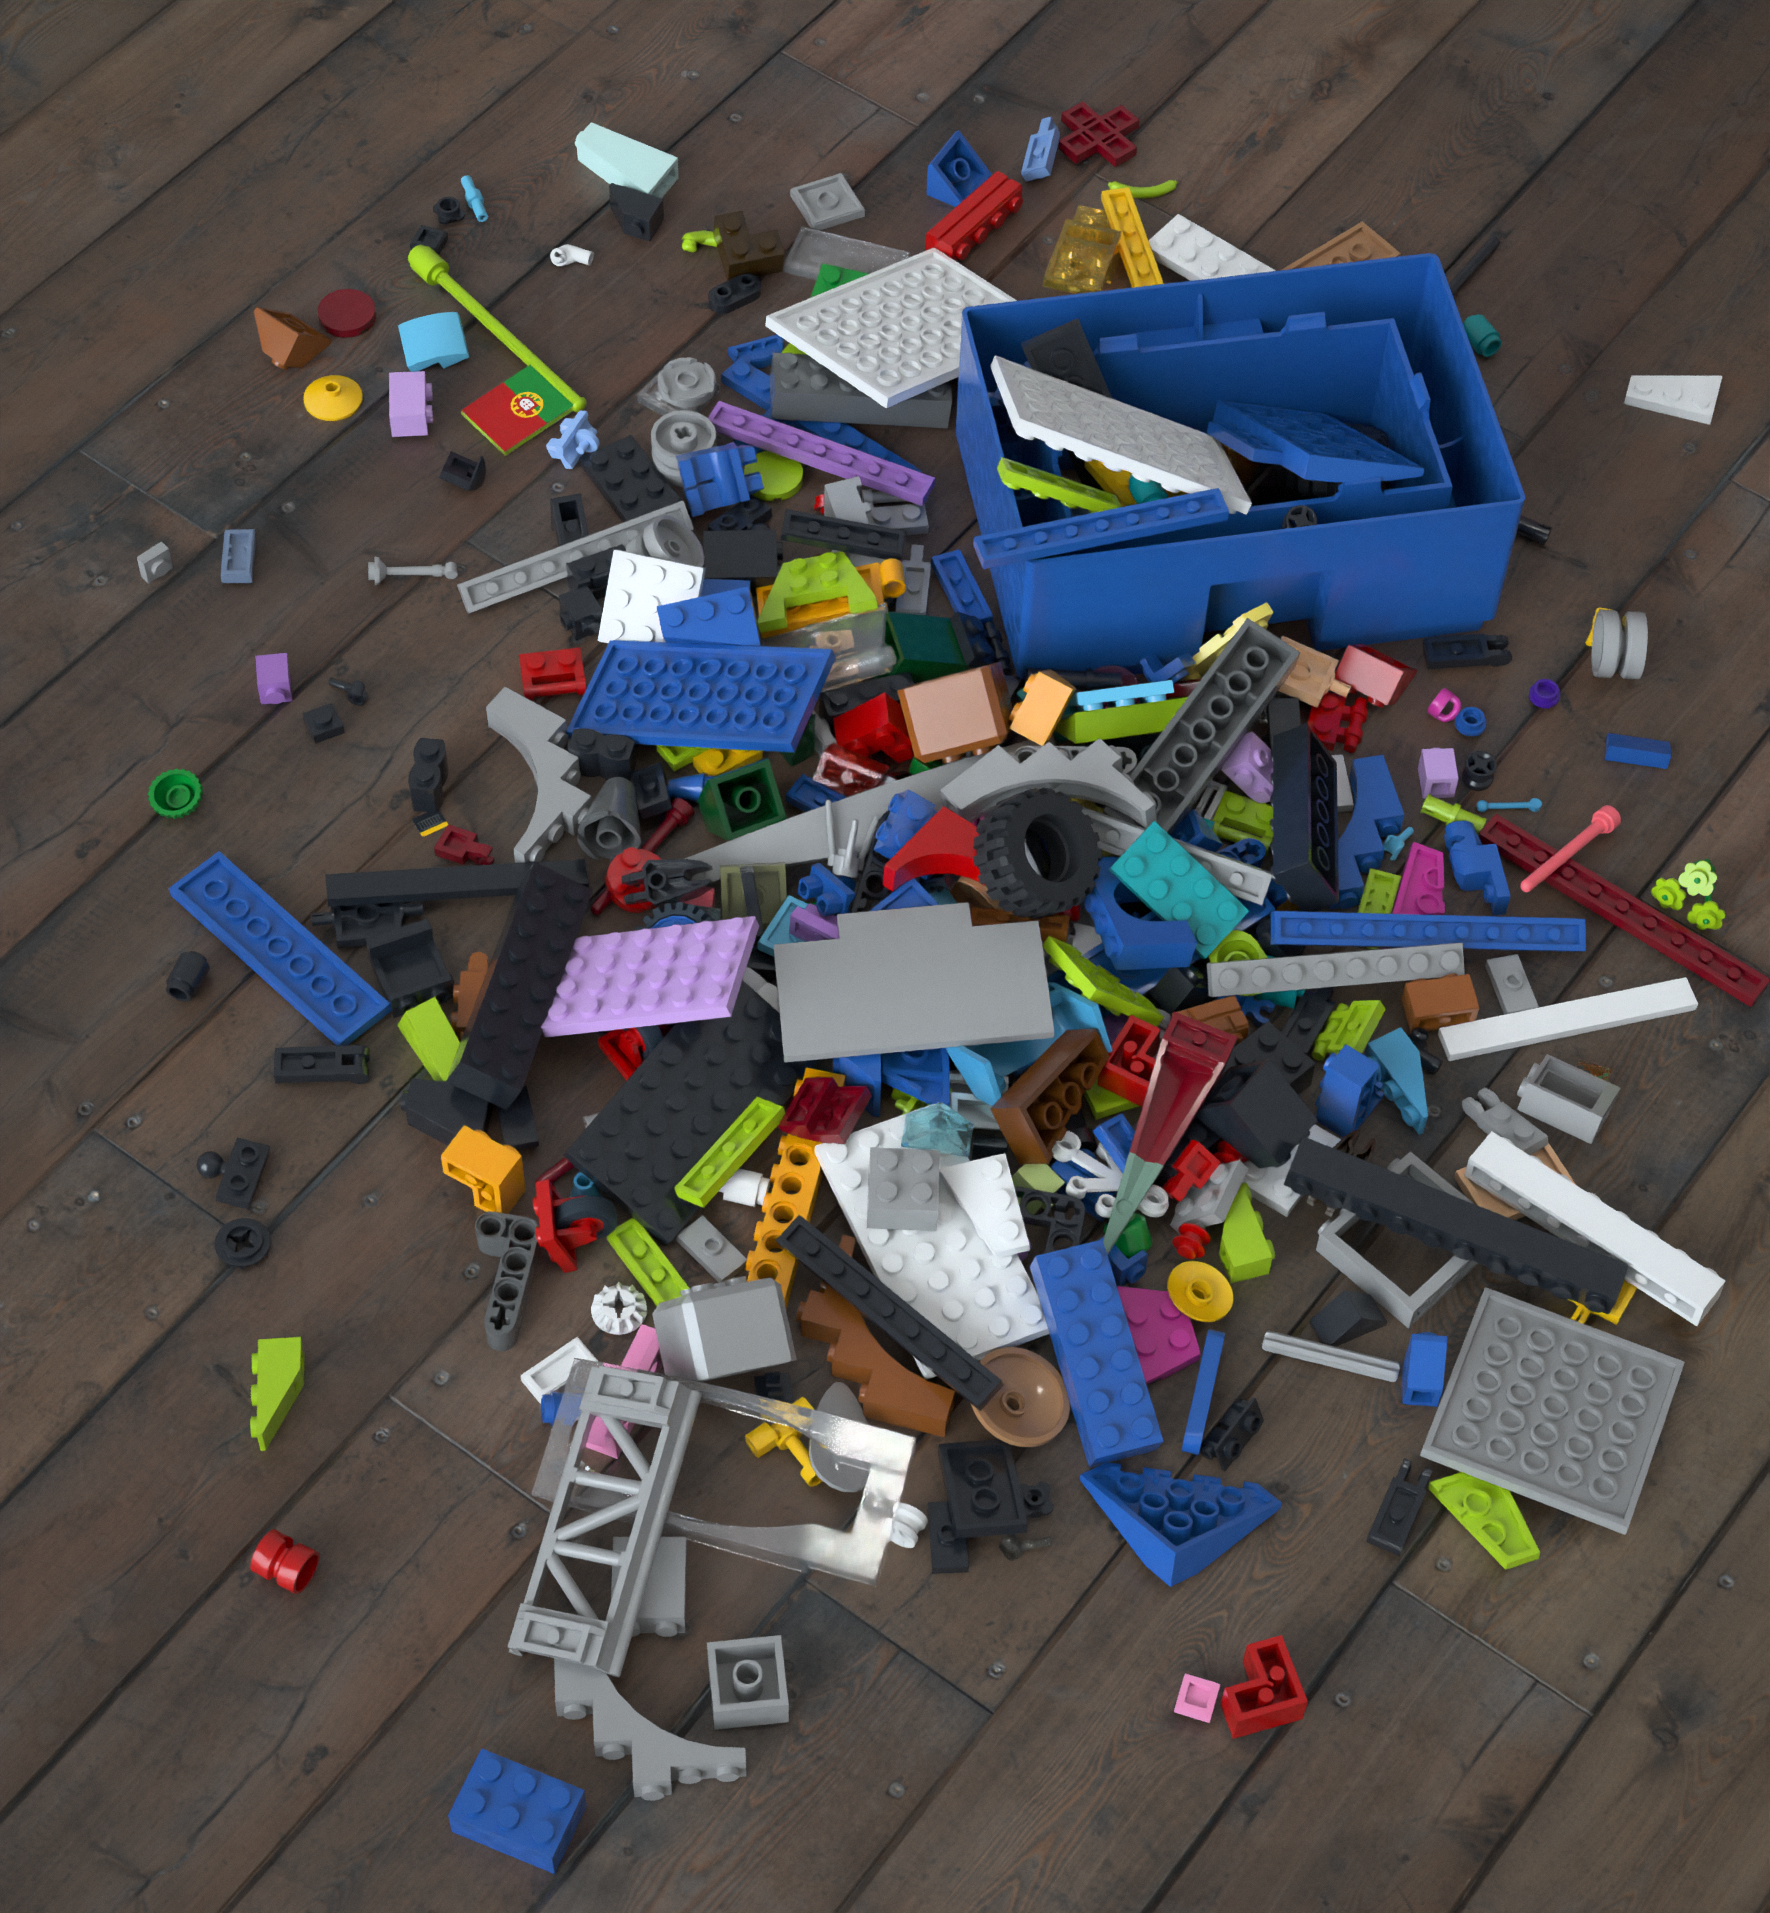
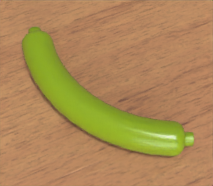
[1108,180,1178,199]

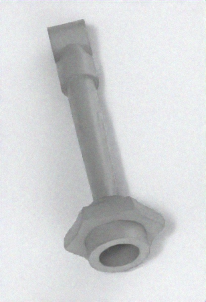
[368,557,458,585]

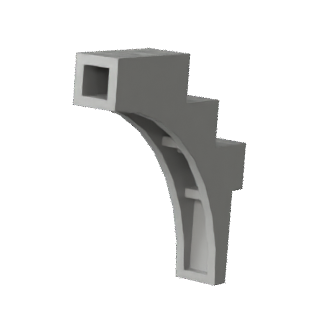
[486,687,592,863]
[940,738,1157,828]
[554,1658,746,1801]

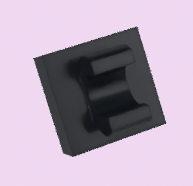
[754,1371,794,1414]

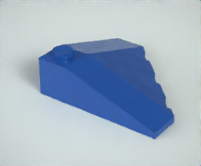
[1080,1462,1282,1587]

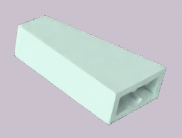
[575,122,678,198]

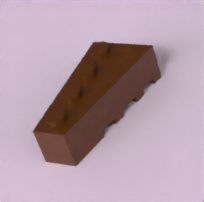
[990,1028,1109,1164]

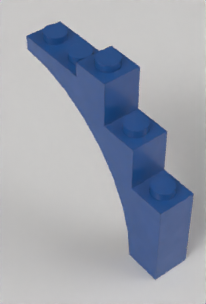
[1266,755,1404,910]

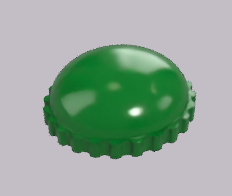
[148,768,204,819]

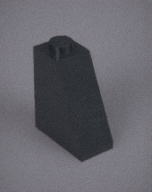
[401,1078,494,1146]

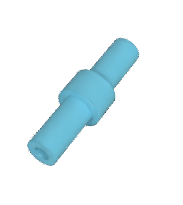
[461,175,488,222]

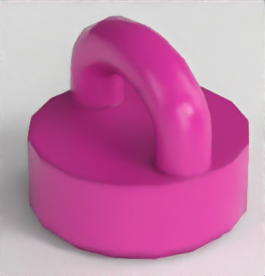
[1427,687,1461,723]

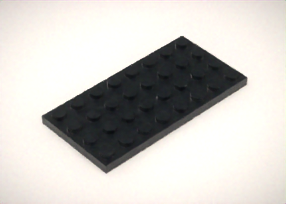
[563,980,821,1246]

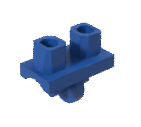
[798,863,856,917]

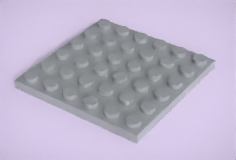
[1420,1287,1685,1535]

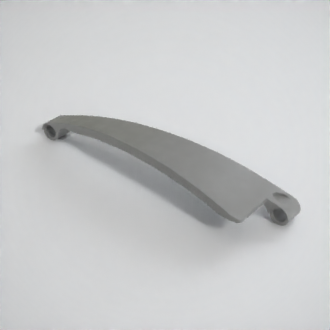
[685,735,1057,884]

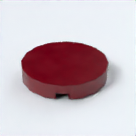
[318,289,376,338]

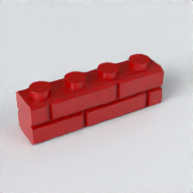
[925,171,1023,262]

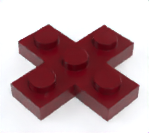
[1058,101,1140,167]

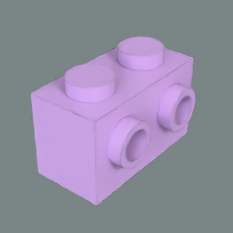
[389,371,433,437]
[1222,732,1273,803]

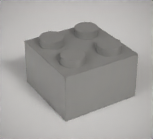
[867,1147,940,1231]
[707,1635,789,1730]

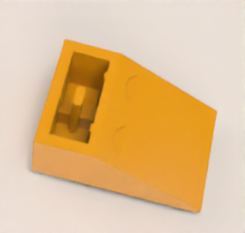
[1009,669,1076,746]

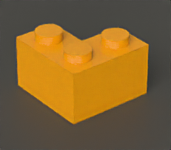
[441,1125,526,1214]

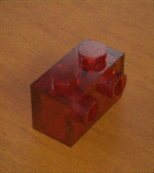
[813,743,890,796]

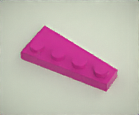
[1381,842,1445,949]

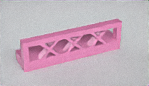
[586,1324,663,1459]

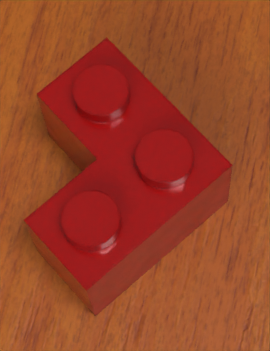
[834,692,914,764]
[1097,1015,1161,1107]
[1220,1635,1308,1739]

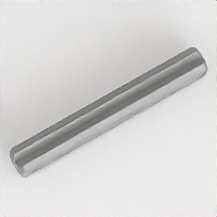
[1262,1330,1400,1382]

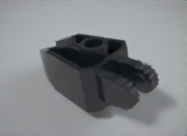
[621,859,715,909]

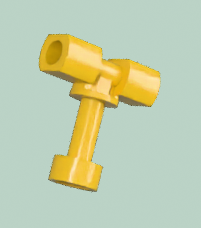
[745,1397,823,1487]

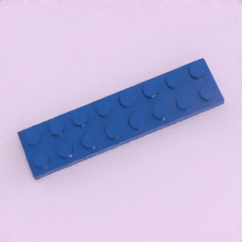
[169,851,392,1046]

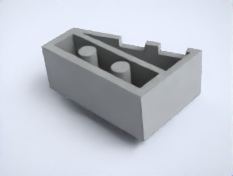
[824,476,885,567]

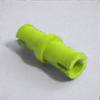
[1420,794,1487,835]

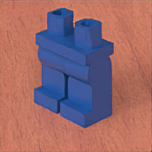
[676,442,764,517]

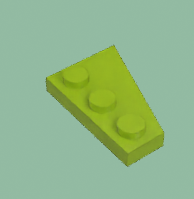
[1428,1472,1540,1570]

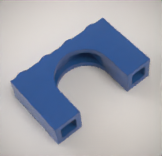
[1084,857,1197,970]

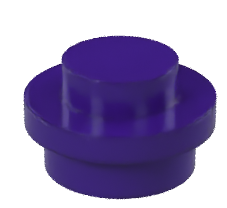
[1529,679,1560,708]

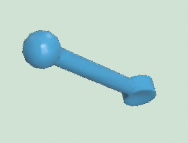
[1476,798,1542,812]

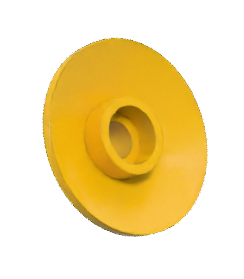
[304,375,363,421]
[1167,1261,1233,1322]

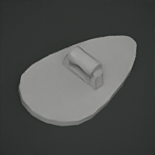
[809,1382,876,1492]

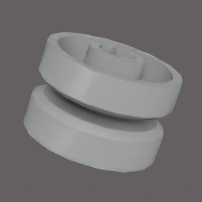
[651,410,717,487]
[626,515,705,567]
[1591,609,1648,679]

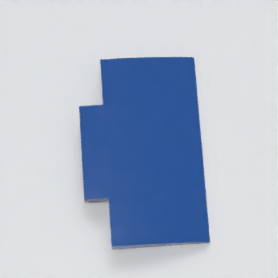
[1207,400,1424,482]

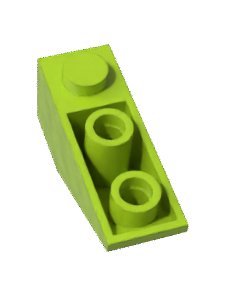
[1219,1182,1275,1284]
[250,1337,305,1451]

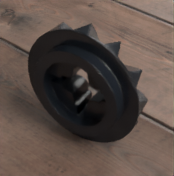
[215,1218,271,1270]

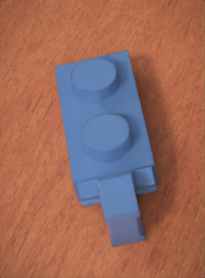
[1021,116,1060,182]

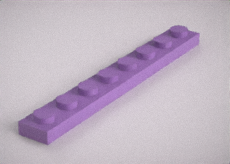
[708,401,935,506]

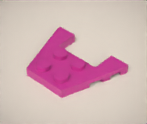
[1117,1286,1201,1385]

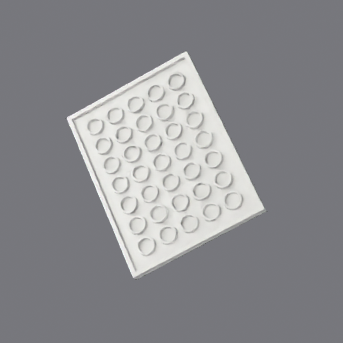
[765,248,1017,408]
[990,355,1252,515]

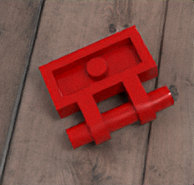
[1308,692,1368,753]

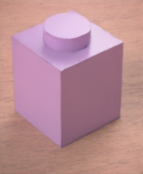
[1418,748,1458,798]

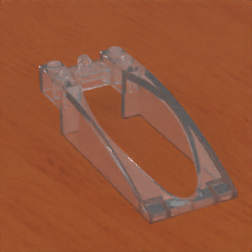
[531,1358,916,1586]

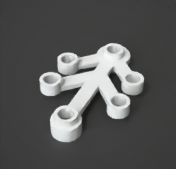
[1052,1131,1169,1218]

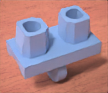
[547,410,600,469]

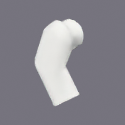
[550,244,594,267]

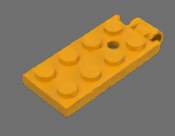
[756,558,906,638]

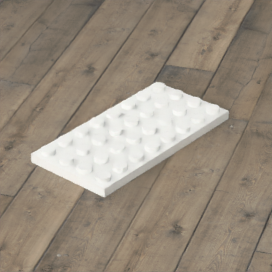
[814,1102,1049,1380]

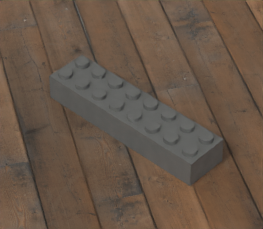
[1103,618,1300,836]

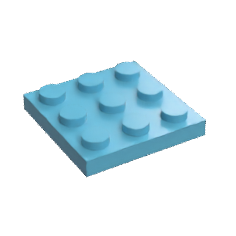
[1069,680,1174,712]

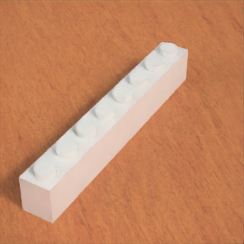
[1464,1131,1725,1326]

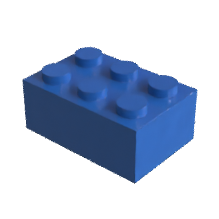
[448,1748,587,1874]

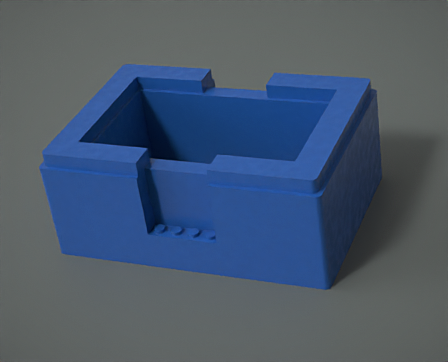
[956,253,1525,684]

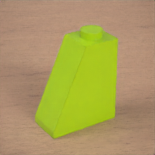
[398,997,460,1082]

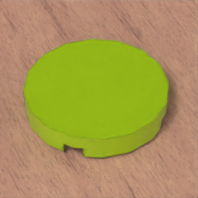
[744,451,803,501]

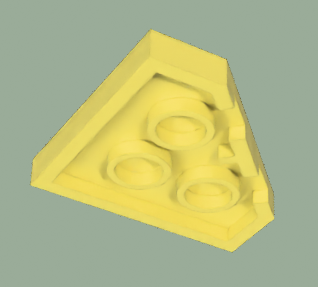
[1180,602,1274,681]

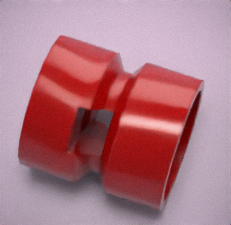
[250,1529,320,1594]

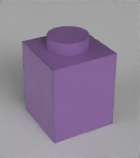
[255,653,292,704]

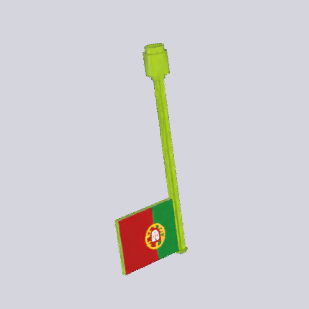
[408,245,587,456]

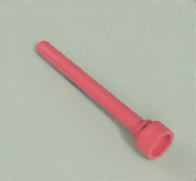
[1520,805,1621,892]

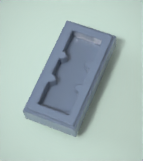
[220,529,256,583]

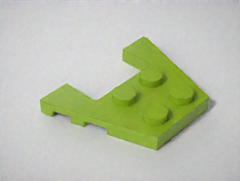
[757,551,879,633]

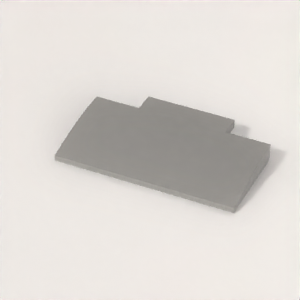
[773,902,1054,1062]

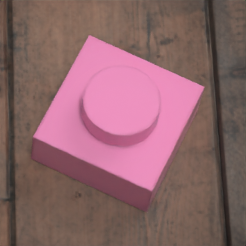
[1174,1673,1221,1723]

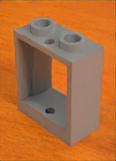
[1517,1054,1621,1144]

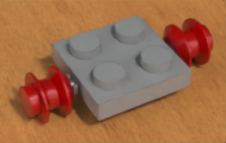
[1170,1141,1248,1259]

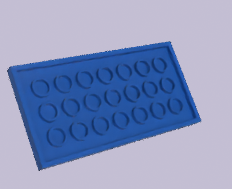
[566,640,836,753]

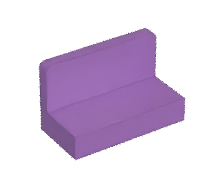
[789,903,839,942]

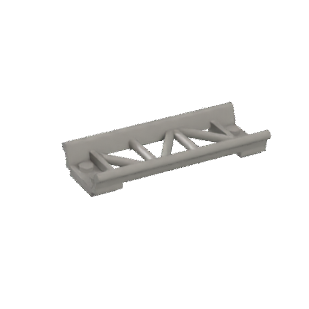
[508,1366,702,1677]

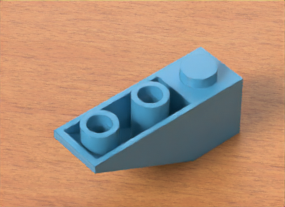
[1365,1027,1428,1135]

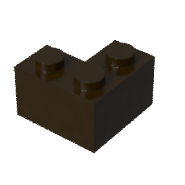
[713,211,785,281]

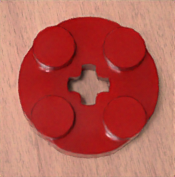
[605,847,662,913]

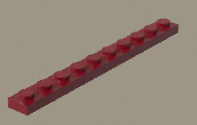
[1478,814,1770,1008]

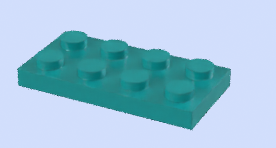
[1108,821,1249,959]

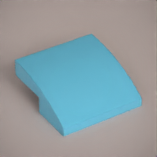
[398,312,470,372]

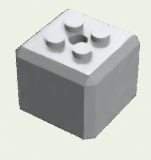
[652,1276,797,1386]

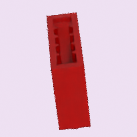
[882,806,985,892]

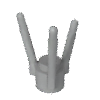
[825,799,880,878]

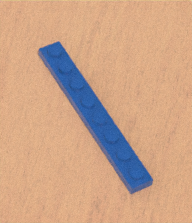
[721,358,922,473]
[973,488,1229,569]

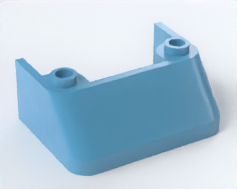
[946,982,1112,1106]

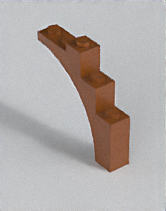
[796,1235,955,1437]

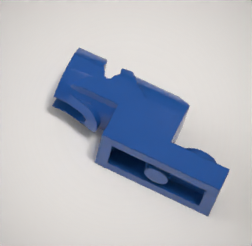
[1443,821,1510,916]

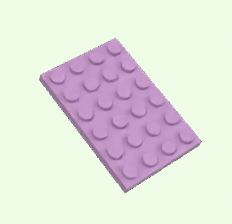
[541,916,759,1037]

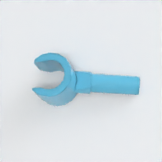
[1383,827,1414,860]

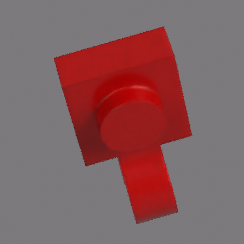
[1162,1140,1221,1202]

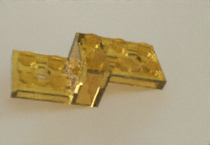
[1043,205,1121,294]

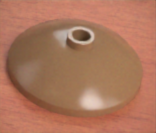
[971,1347,1070,1447]

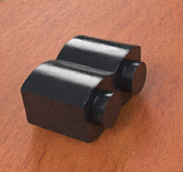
[568,728,636,782]
[408,738,448,813]

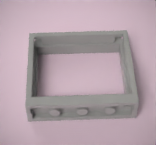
[1316,1152,1479,1328]

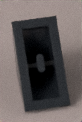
[1309,1290,1387,1347]

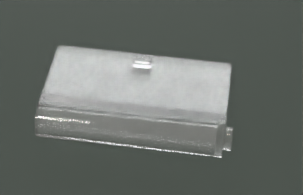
[761,603,896,692]

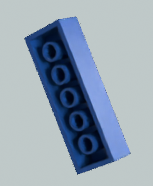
[1030,1239,1164,1468]

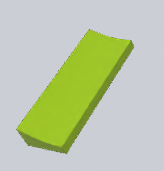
[1055,697,1188,744]

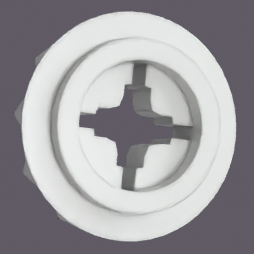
[591,1282,647,1335]

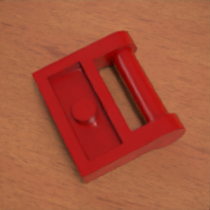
[519,647,586,701]

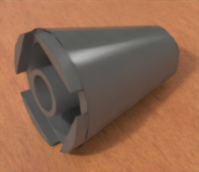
[577,777,642,863]

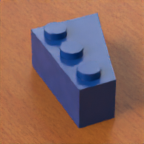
[656,587,762,646]
[1315,1044,1385,1137]

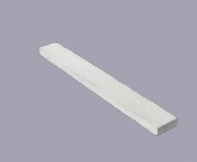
[1438,977,1698,1061]

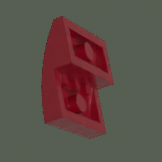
[778,1077,872,1144]

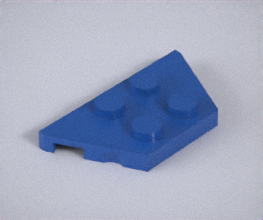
[881,1048,950,1111]

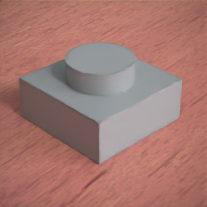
[137,542,173,584]

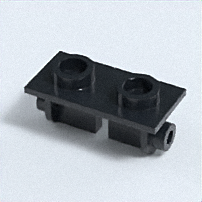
[1201,1398,1264,1472]

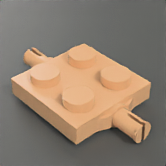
[1278,636,1351,708]

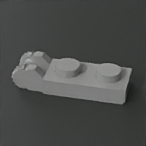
[1462,1088,1548,1155]

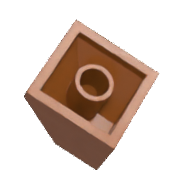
[254,307,332,370]

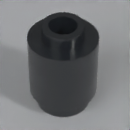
[166,951,210,1002]

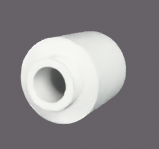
[718,1168,770,1207]

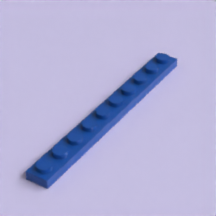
[1271,911,1586,952]

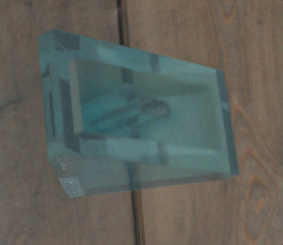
[901,1102,974,1157]

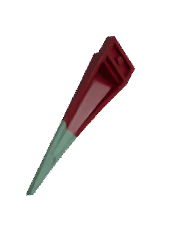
[1103,1012,1238,1255]

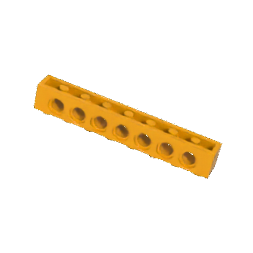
[746,1068,846,1310]

